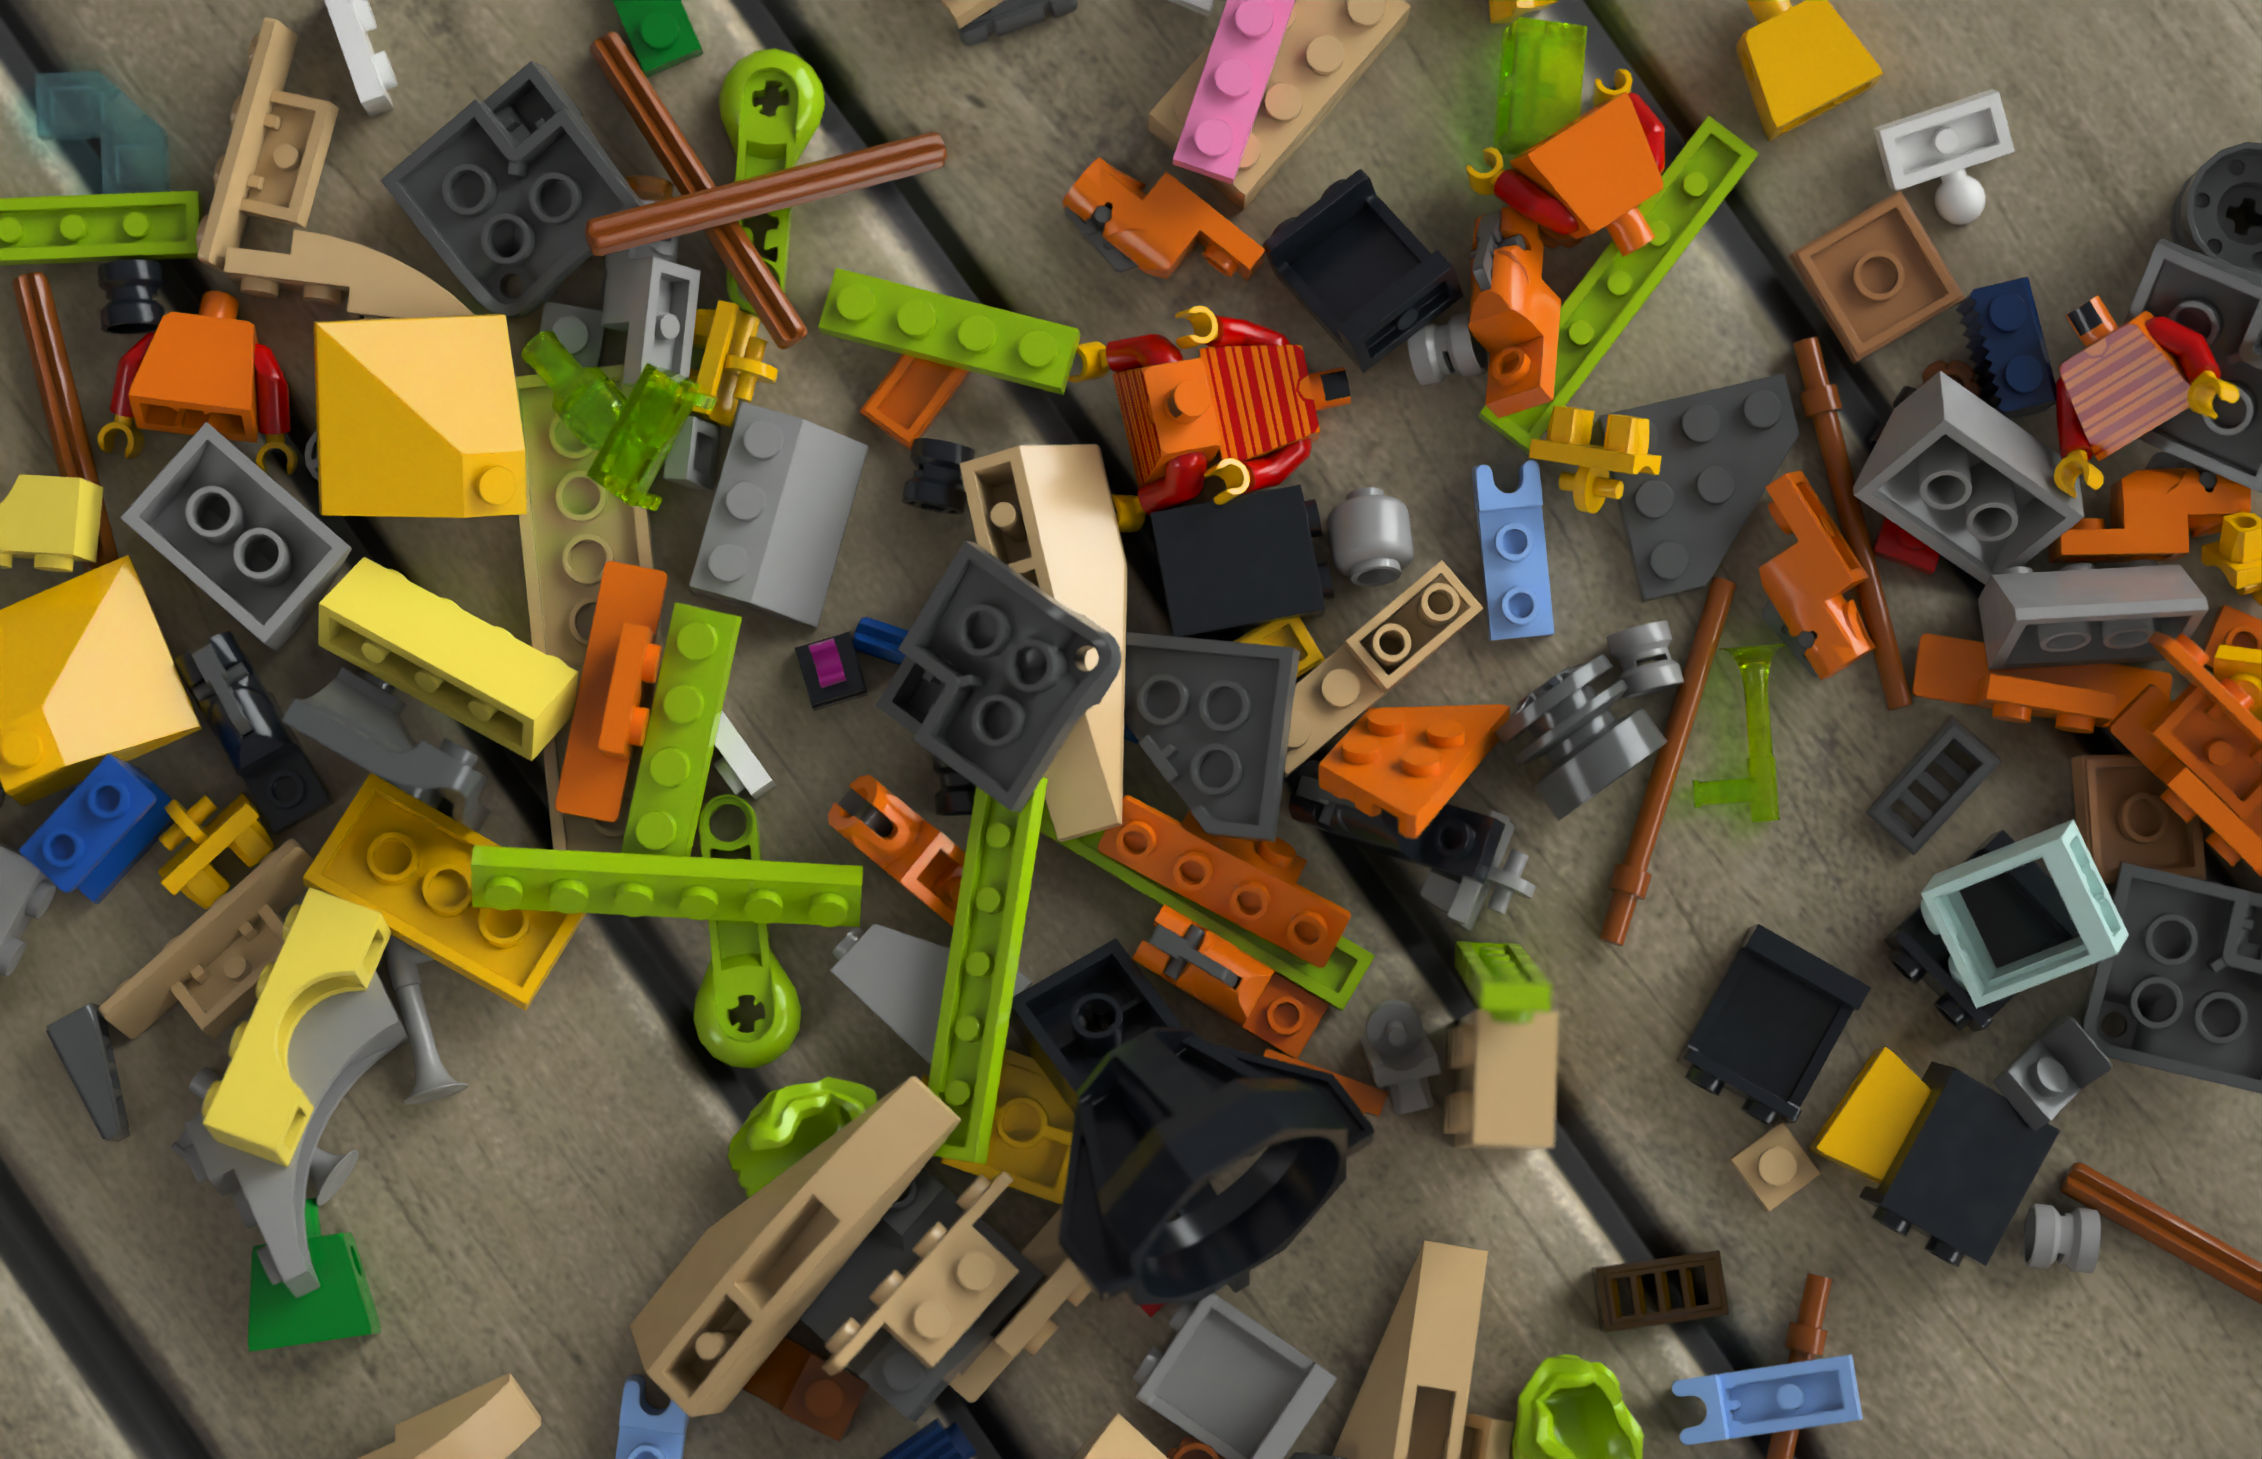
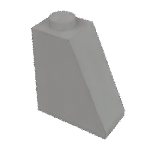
[830,923,1033,1065]

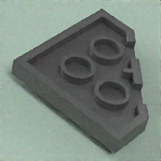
[1597,373,1799,603]
[1124,632,1300,843]

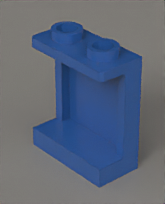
[18,754,175,904]

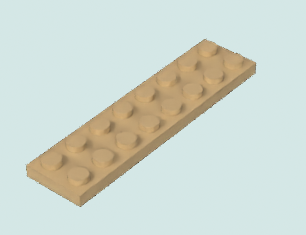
[515,364,664,853]

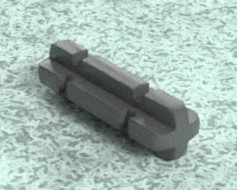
[956,0,1077,46]

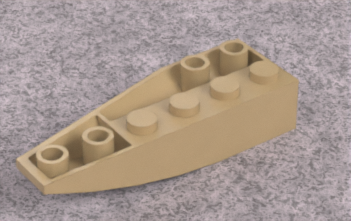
[959,444,1127,842]
[630,1077,961,1417]
[1331,1240,1488,1459]

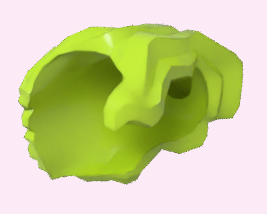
[727,1076,878,1198]
[1512,1354,1644,1459]

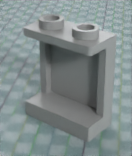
[1132,1293,1337,1459]

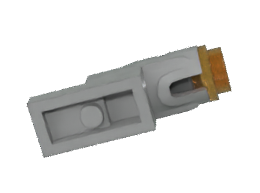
[601,175,701,397]

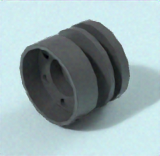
[2170,142,2262,274]
[1494,654,1668,821]

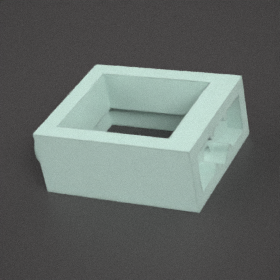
[1920,819,2129,1008]

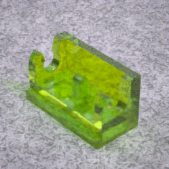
[1493,17,1587,155]
[586,363,718,511]

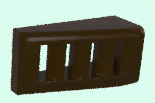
[1591,1250,1729,1333]

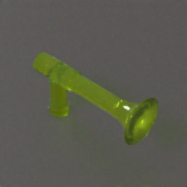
[1692,643,1787,822]

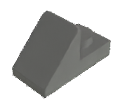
[1992,1014,2113,1132]

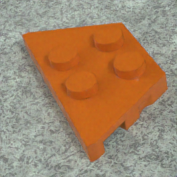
[1319,704,1510,839]

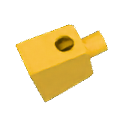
[1736,0,1883,141]
[1807,1047,1932,1184]

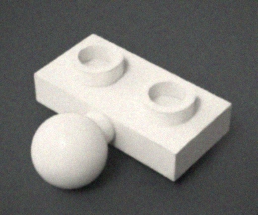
[1873,89,2015,225]

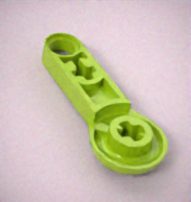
[718,48,825,318]
[693,794,802,1069]

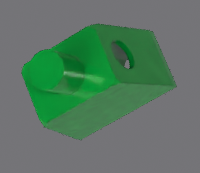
[248,1198,381,1352]

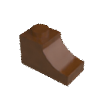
[742,1336,870,1442]

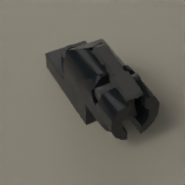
[174,631,334,835]
[1288,759,1506,885]

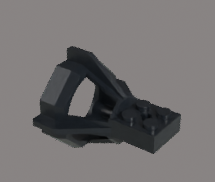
[1009,938,1374,1305]

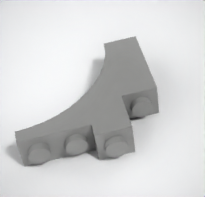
[183,970,409,1298]

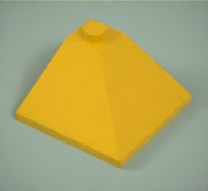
[314,314,527,518]
[0,555,202,806]

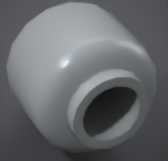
[1327,487,1415,587]

